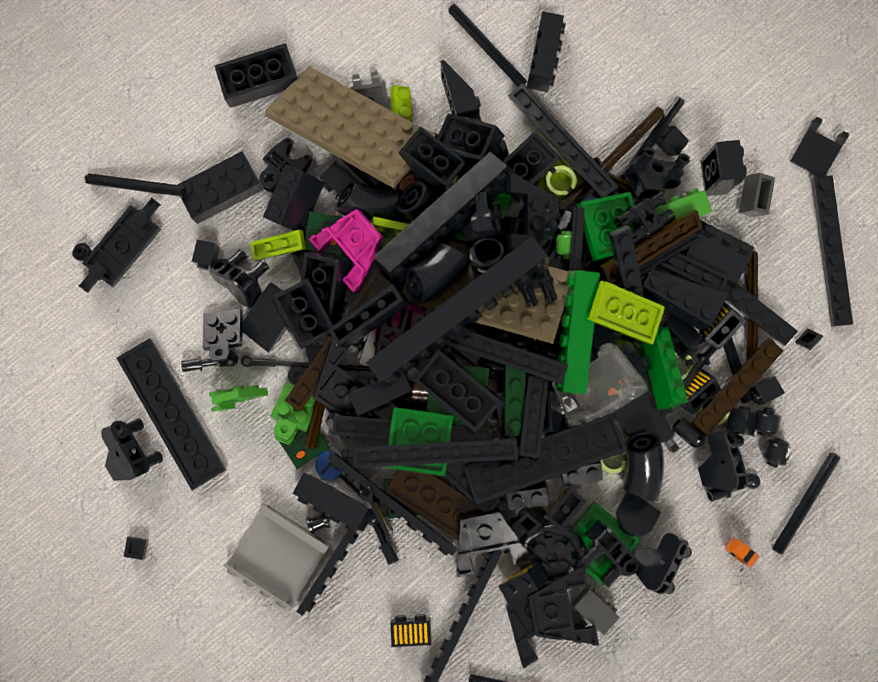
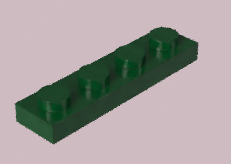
[504,365,526,436]

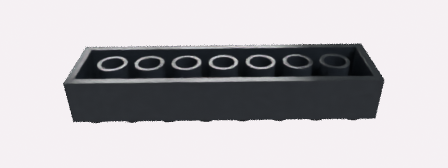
[374,152,508,286]

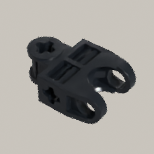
[259,137,313,193]

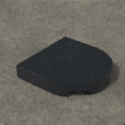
[616,491,661,537]

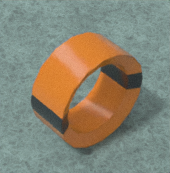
[724,537,759,568]

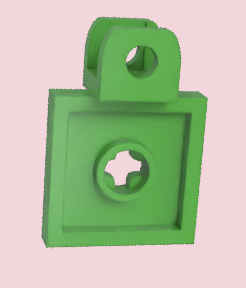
[270,382,316,445]
[209,385,268,412]

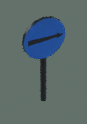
[315,451,365,501]

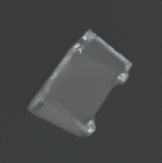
[552,343,649,426]

